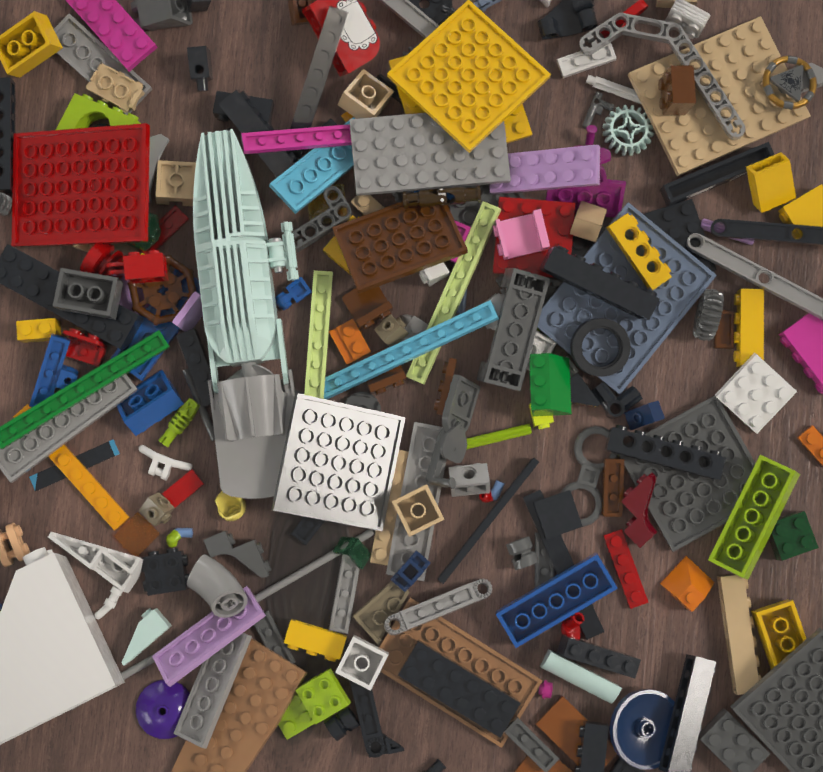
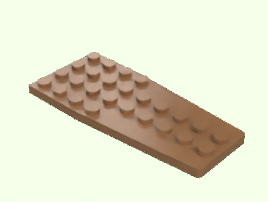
[171,638,308,772]

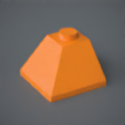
[660,556,715,612]

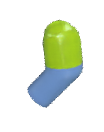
[166,528,193,548]

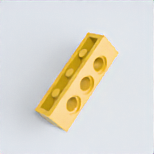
[606,213,672,291]

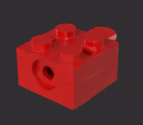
[106,250,169,284]

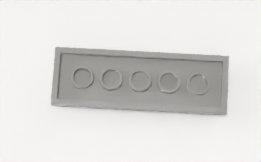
[54,14,152,115]
[173,633,252,749]

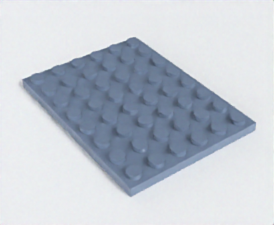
[537,202,717,395]

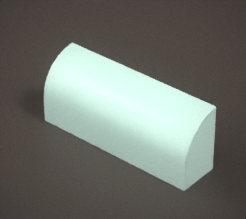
[540,649,622,704]

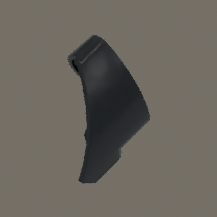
[537,0,598,40]

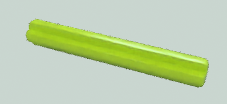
[466,424,532,450]

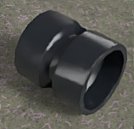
[323,706,360,741]

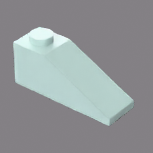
[122,608,172,666]

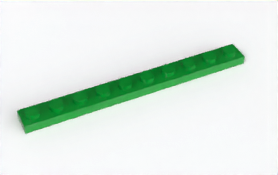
[0,330,170,450]

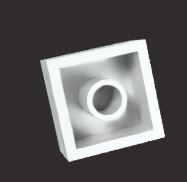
[335,635,389,691]

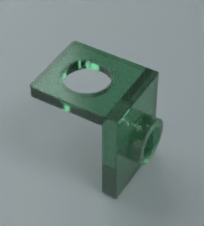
[333,537,371,569]

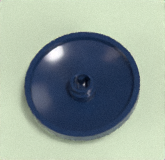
[610,689,675,770]

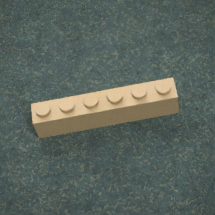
[717,574,762,695]

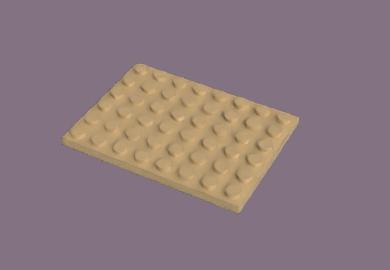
[628,16,811,176]

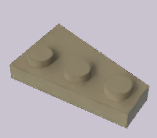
[353,581,409,645]

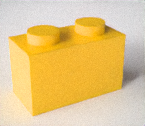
[16,318,61,343]

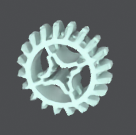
[602,105,654,156]

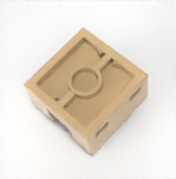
[156,160,196,206]

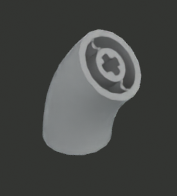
[187,554,248,618]

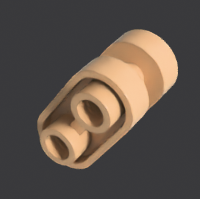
[0,523,30,567]

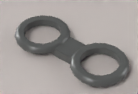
[561,426,618,527]

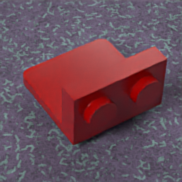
[63,328,107,367]

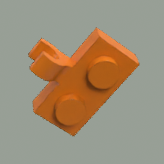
[797,425,823,467]

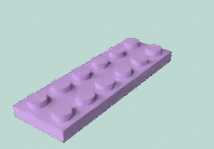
[490,145,600,194]
[152,586,266,687]

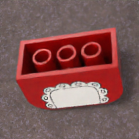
[302,0,380,77]

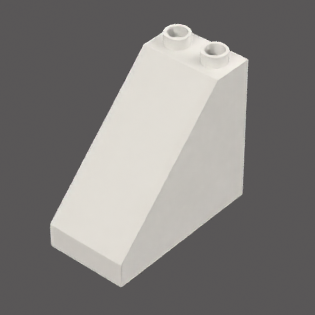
[0,547,125,745]

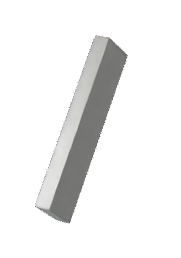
[329,553,362,634]

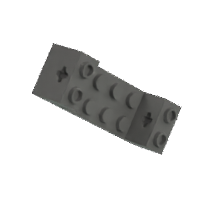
[476,268,550,391]

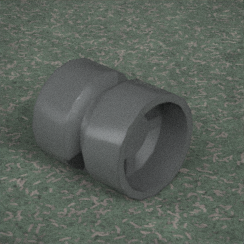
[506,536,538,570]

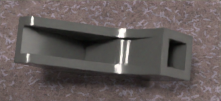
[204,531,272,578]

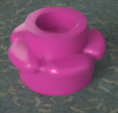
[539,680,553,699]

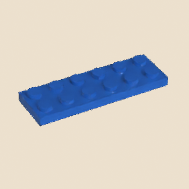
[110,269,200,381]

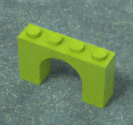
[56,93,141,130]

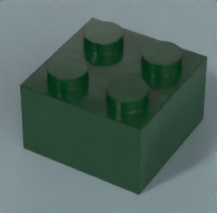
[769,511,819,561]

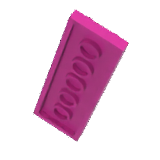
[65,0,158,72]

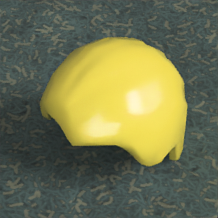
[215,491,246,521]

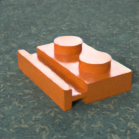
[329,319,371,365]

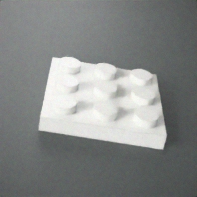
[715,353,797,434]

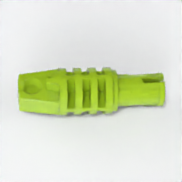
[159,398,200,447]

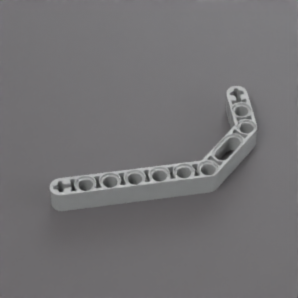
[580,13,745,140]

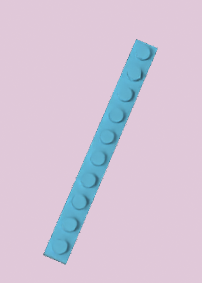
[324,300,499,400]

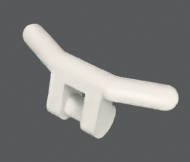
[139,445,192,481]
[94,586,123,619]

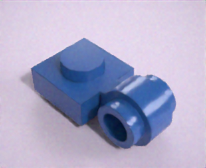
[275,277,312,311]

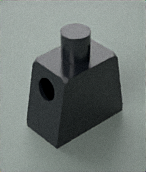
[187,46,213,92]

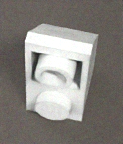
[419,262,450,287]

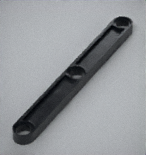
[710,219,823,245]

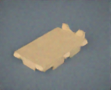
[86,63,145,113]

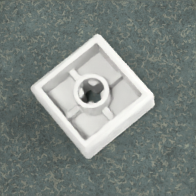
[665,0,710,39]

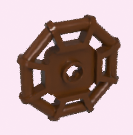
[127,255,197,326]

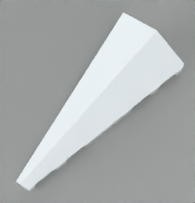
[48,532,143,593]

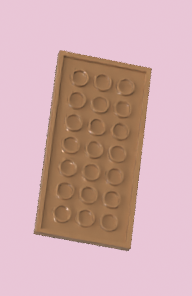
[379,597,543,748]

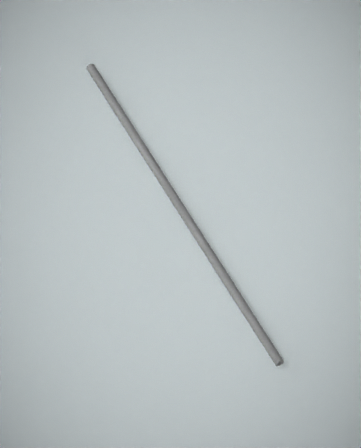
[71,529,375,710]

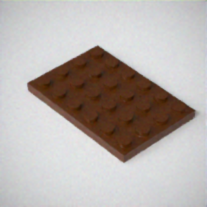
[332,189,468,294]

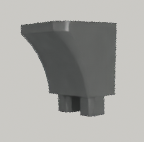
[130,0,193,31]

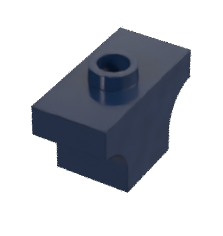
[624,401,665,431]
[390,550,431,592]

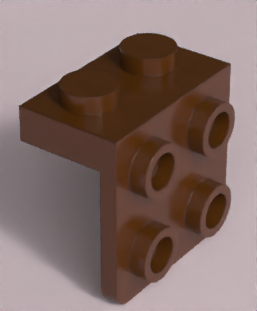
[342,287,393,330]
[358,346,407,395]

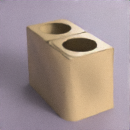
[570,201,607,243]

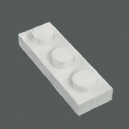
[556,43,617,78]

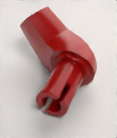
[561,612,584,639]

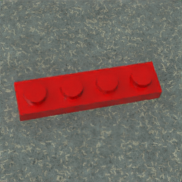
[603,529,649,609]

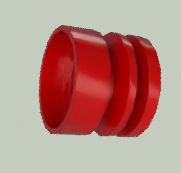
[80,243,127,280]

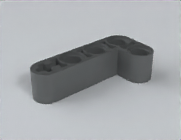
[291,186,352,253]

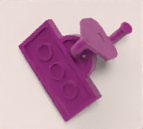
[546,125,626,218]

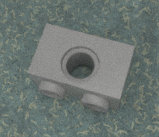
[449,463,490,497]

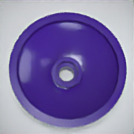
[136,680,190,739]

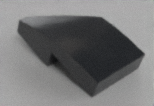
[366,733,405,758]

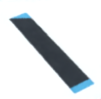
[29,440,120,491]

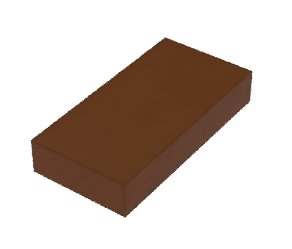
[714,310,735,349]

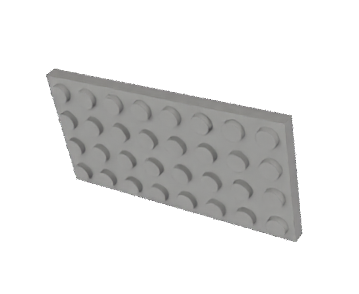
[349,113,511,196]

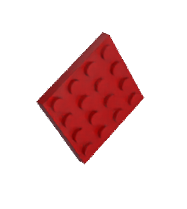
[493,197,575,279]

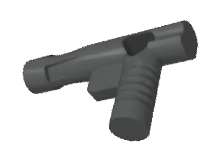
[582,91,615,128]

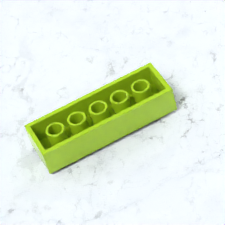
[708,455,800,580]

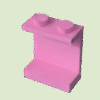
[492,209,550,260]

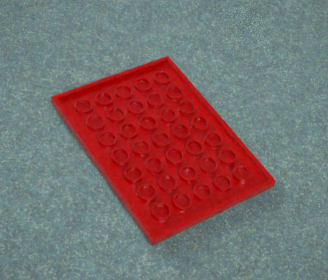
[11,123,150,247]

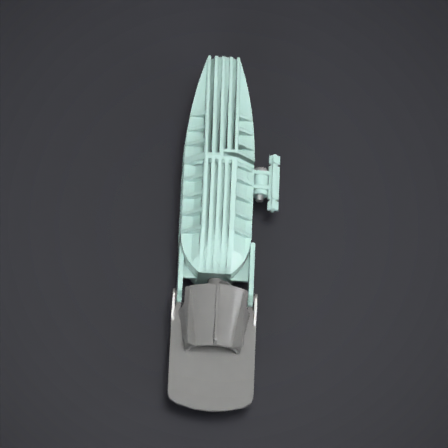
[193,129,299,499]

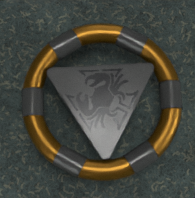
[762,55,817,110]

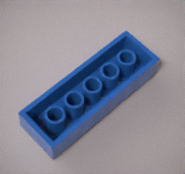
[496,552,618,648]

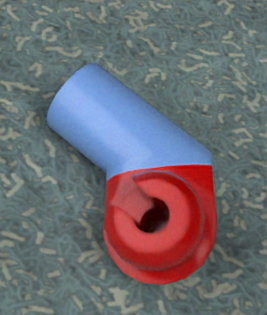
[479,480,505,503]

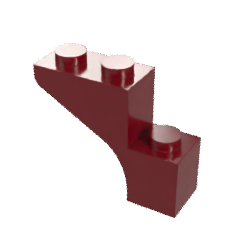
[621,472,657,548]

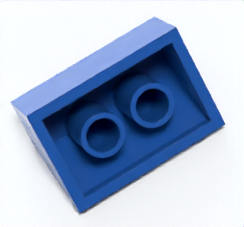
[117,370,184,436]

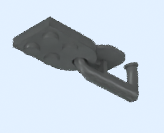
[426,374,481,489]

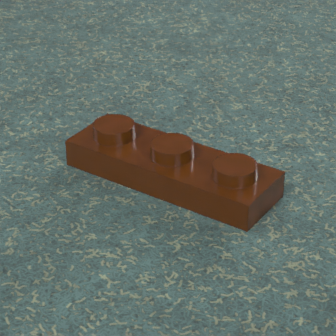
[434,358,457,416]
[602,458,625,517]

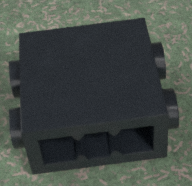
[141,548,190,596]

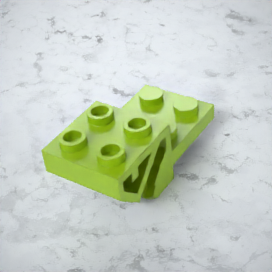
[278,668,351,740]

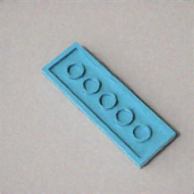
[269,117,355,214]

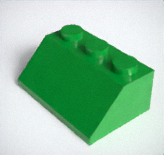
[529,353,572,417]

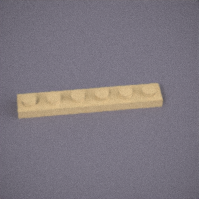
[370,450,409,565]

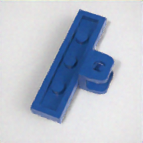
[29,334,79,407]

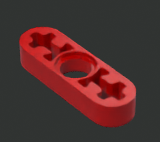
[600,0,648,38]

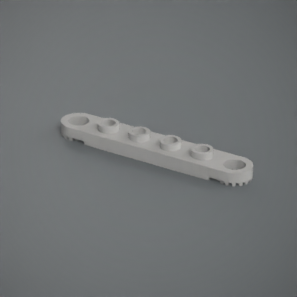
[384,579,493,635]

